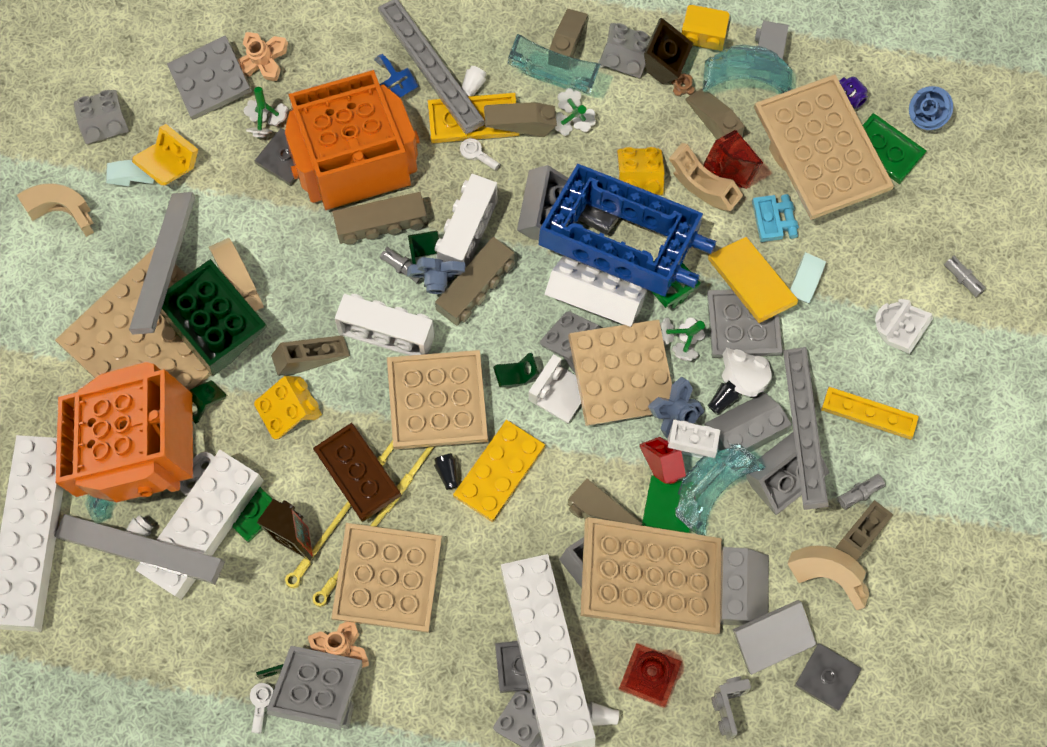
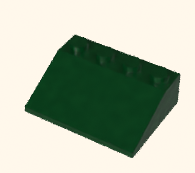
[160,259,267,376]

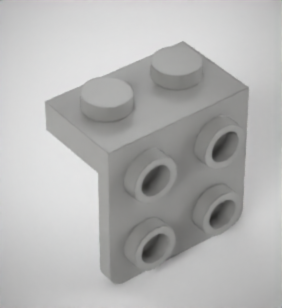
[599,23,651,78]
[74,90,129,144]
[540,311,600,373]
[711,676,751,741]
[493,691,543,747]

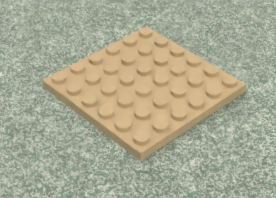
[55,247,211,391]

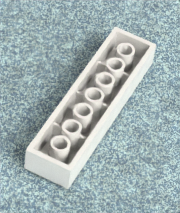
[0,435,64,632]
[501,554,595,747]

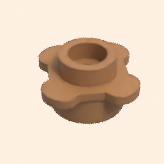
[671,74,695,96]

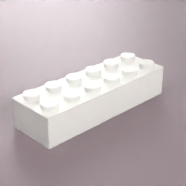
[136,449,264,600]

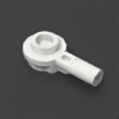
[460,138,500,171]
[250,683,274,734]

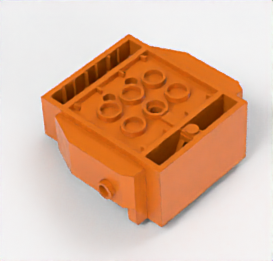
[285,70,420,210]
[55,362,193,503]

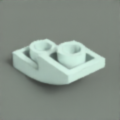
[106,160,154,186]
[789,252,826,303]

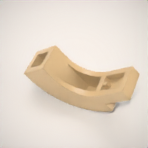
[669,143,743,212]
[17,184,94,237]
[209,238,264,311]
[787,546,869,611]

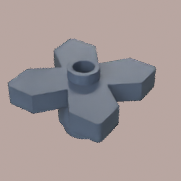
[407,257,465,294]
[648,377,704,439]

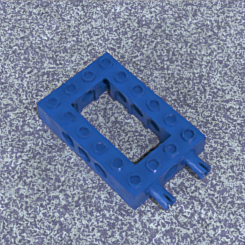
[538,163,717,296]

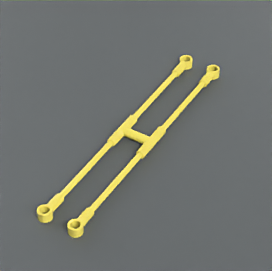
[285,440,435,607]

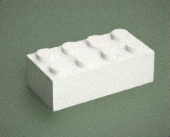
[435,174,498,276]
[544,256,647,327]
[335,294,435,356]

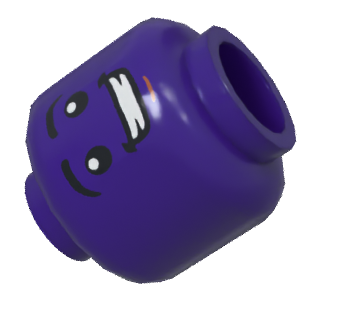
[839,76,868,109]

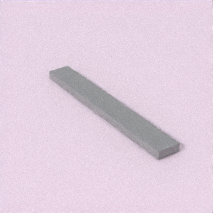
[378,0,485,134]
[129,192,195,335]
[783,347,829,510]
[54,514,225,585]

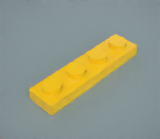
[821,387,919,440]

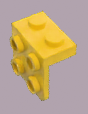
[682,5,729,51]
[132,124,199,186]
[617,147,664,195]
[254,376,322,439]

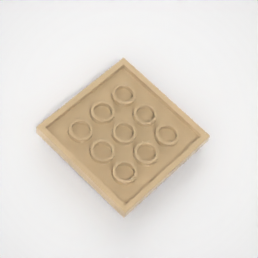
[568,320,672,426]
[387,350,488,449]
[331,523,442,633]

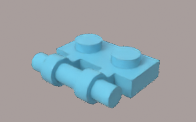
[752,194,799,242]

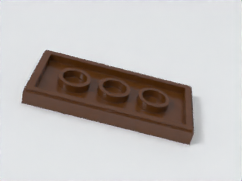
[313,422,402,522]

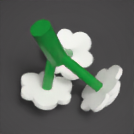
[244,87,288,138]
[555,88,596,136]
[660,318,705,361]

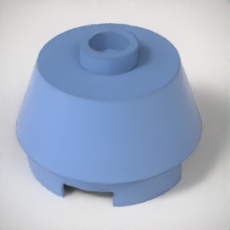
[909,86,953,130]

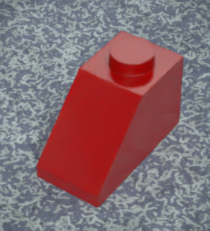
[639,437,686,484]

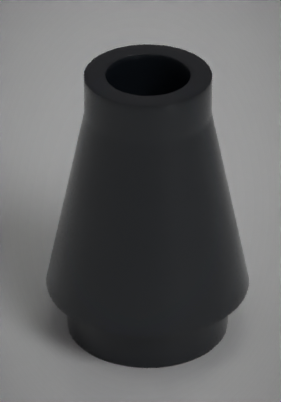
[707,381,740,415]
[434,453,459,490]

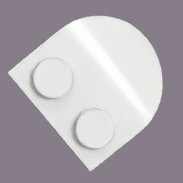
[875,299,933,354]
[721,347,772,397]

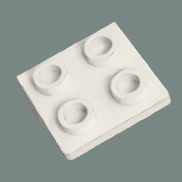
[529,354,581,423]
[667,419,720,460]

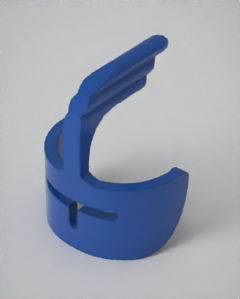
[374,54,419,98]

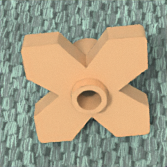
[238,32,288,81]
[308,622,369,668]

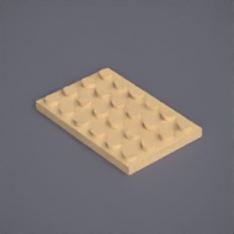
[754,75,894,220]
[581,517,722,635]

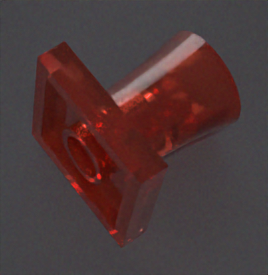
[619,643,682,708]

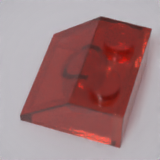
[703,130,763,189]

